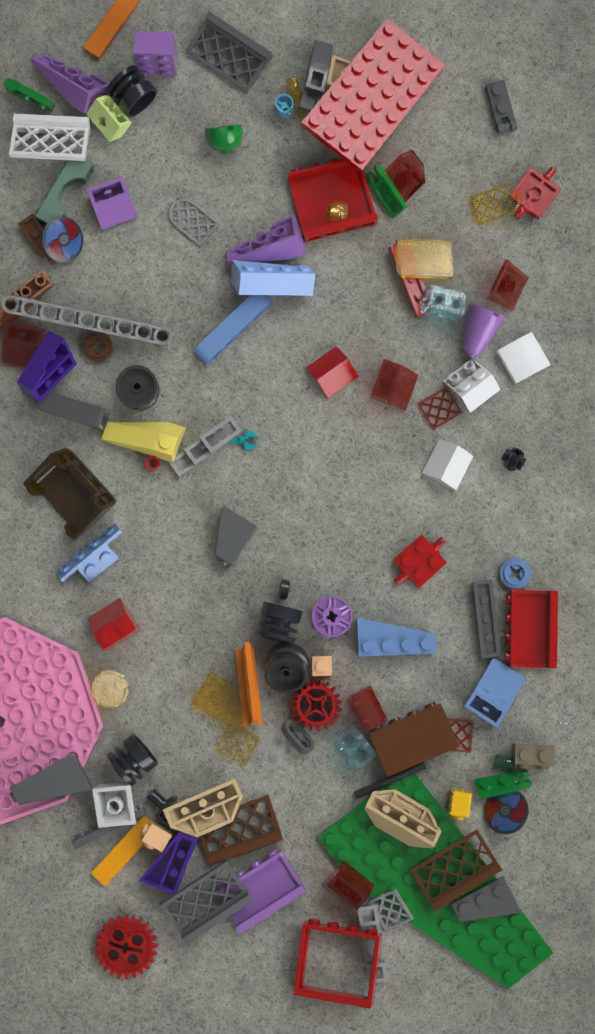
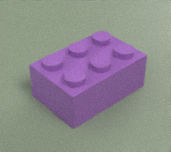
[134,31,178,77]

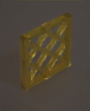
[215,722,260,766]

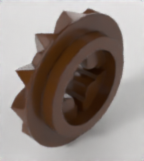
[82,332,113,362]

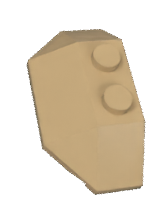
[163,778,243,837]
[364,789,442,849]

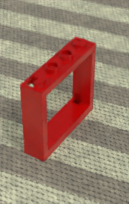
[293,919,383,1009]

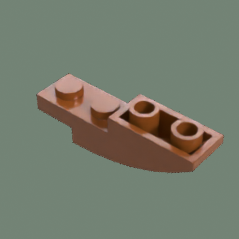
[0,269,54,329]

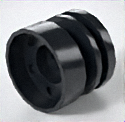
[106,65,157,117]
[256,602,303,643]
[107,733,158,786]

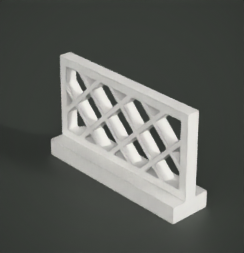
[9,114,91,161]

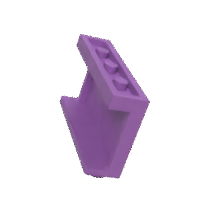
[216,849,306,934]

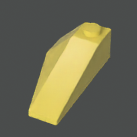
[101,422,186,463]

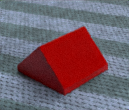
[306,346,359,399]

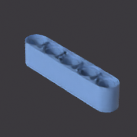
[193,295,273,366]

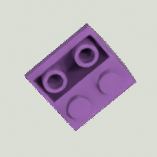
[87,176,138,230]

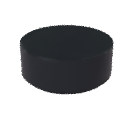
[279,579,290,599]

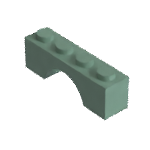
[36,152,95,225]

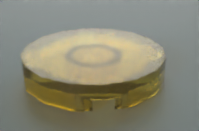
[90,670,130,709]

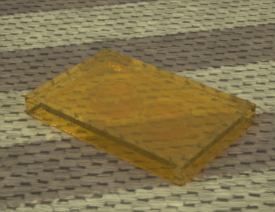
[395,238,454,279]
[191,671,245,734]

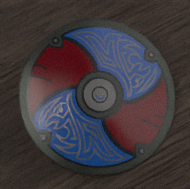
[42,216,84,263]
[484,790,529,834]

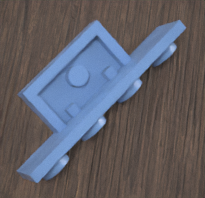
[56,524,122,582]

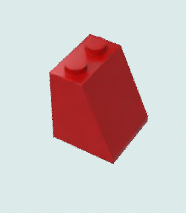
[88,598,141,651]

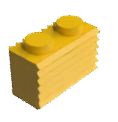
[446,788,472,820]

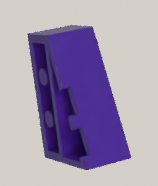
[17,331,77,403]

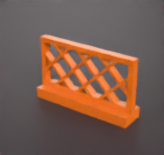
[235,642,262,727]

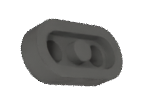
[281,719,315,755]

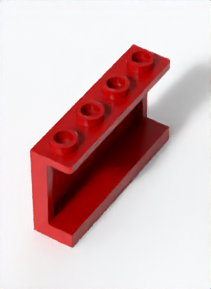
[505,589,558,668]

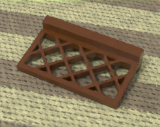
[200,795,284,866]
[411,829,502,911]

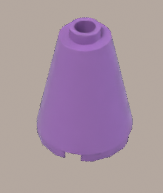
[462,303,505,358]

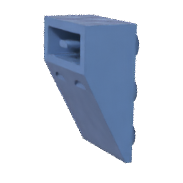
[462,657,526,728]

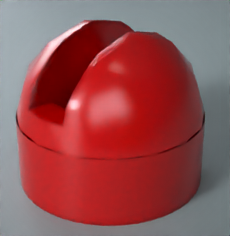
[144,456,160,472]

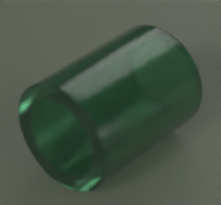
[493,754,513,770]

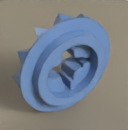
[500,558,531,589]

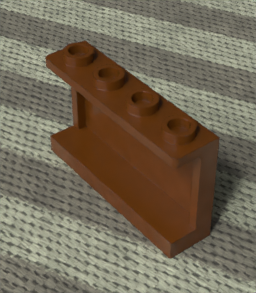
[369,702,459,777]

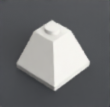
[92,782,136,828]

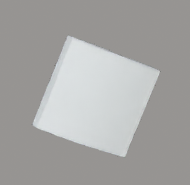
[496,332,550,384]

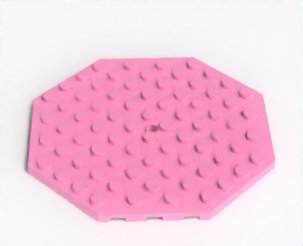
[0,617,104,825]

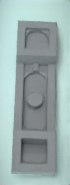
[357,904,388,984]

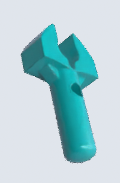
[228,431,258,451]

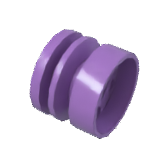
[312,596,352,637]

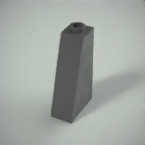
[35,392,110,432]
[10,753,93,805]

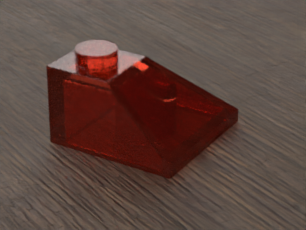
[385,149,426,203]

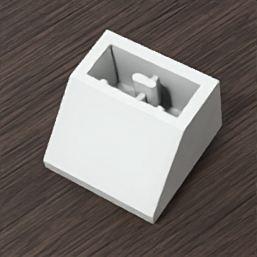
[443,358,500,413]

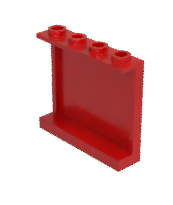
[287,159,378,243]

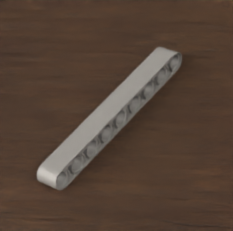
[1,295,171,345]

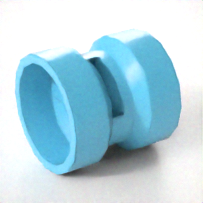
[275,94,294,118]

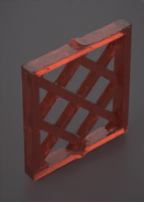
[417,386,463,430]
[447,718,474,753]

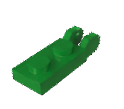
[4,78,55,111]
[366,164,408,219]
[474,769,532,799]

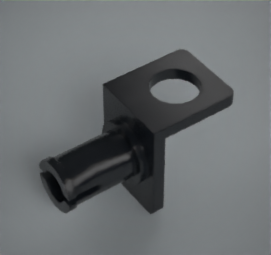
[147,789,177,831]

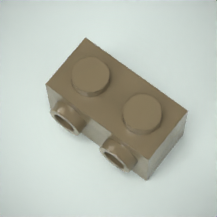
[512,743,555,770]

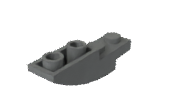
[298,39,333,112]

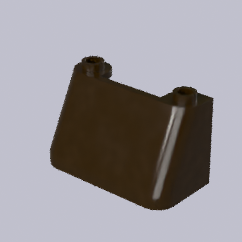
[23,448,116,540]

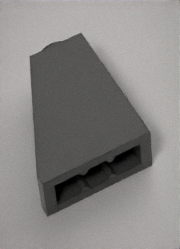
[215,506,257,567]

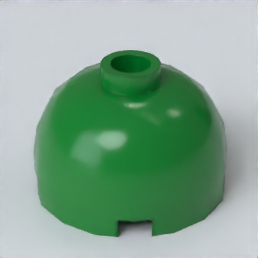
[205,124,243,154]

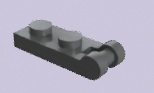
[486,80,517,134]

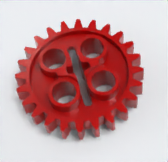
[94,913,158,980]

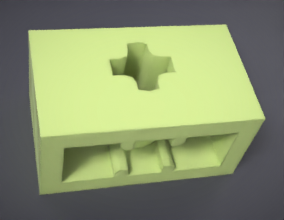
[86,95,132,142]

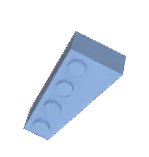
[230,260,315,296]

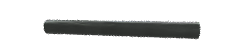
[354,762,427,799]

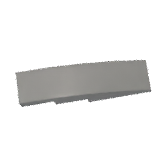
[168,416,242,478]

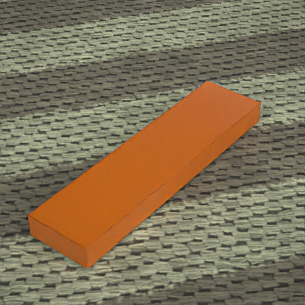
[83,0,141,60]

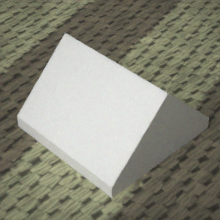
[422,439,473,490]

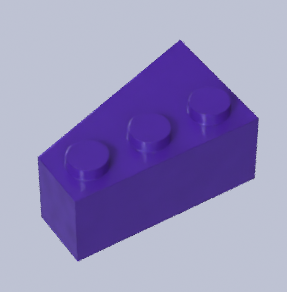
[139,831,199,894]

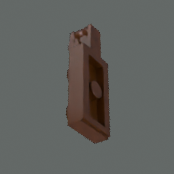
[17,214,57,265]

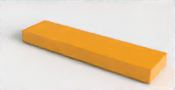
[91,815,151,886]

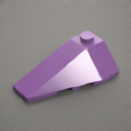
[31,54,110,113]
[227,214,306,265]

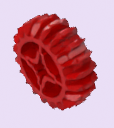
[290,679,342,731]

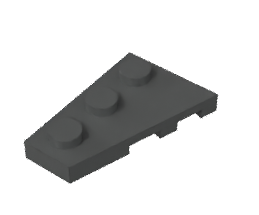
[451,876,522,922]

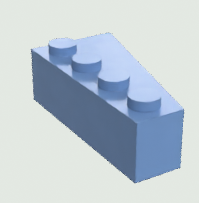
[356,618,437,657]

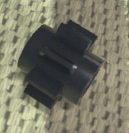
[501,447,527,471]

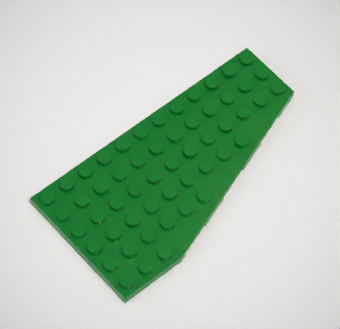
[317,774,554,989]

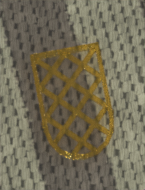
[470,185,521,226]

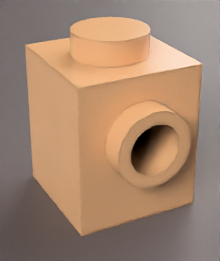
[140,820,172,852]

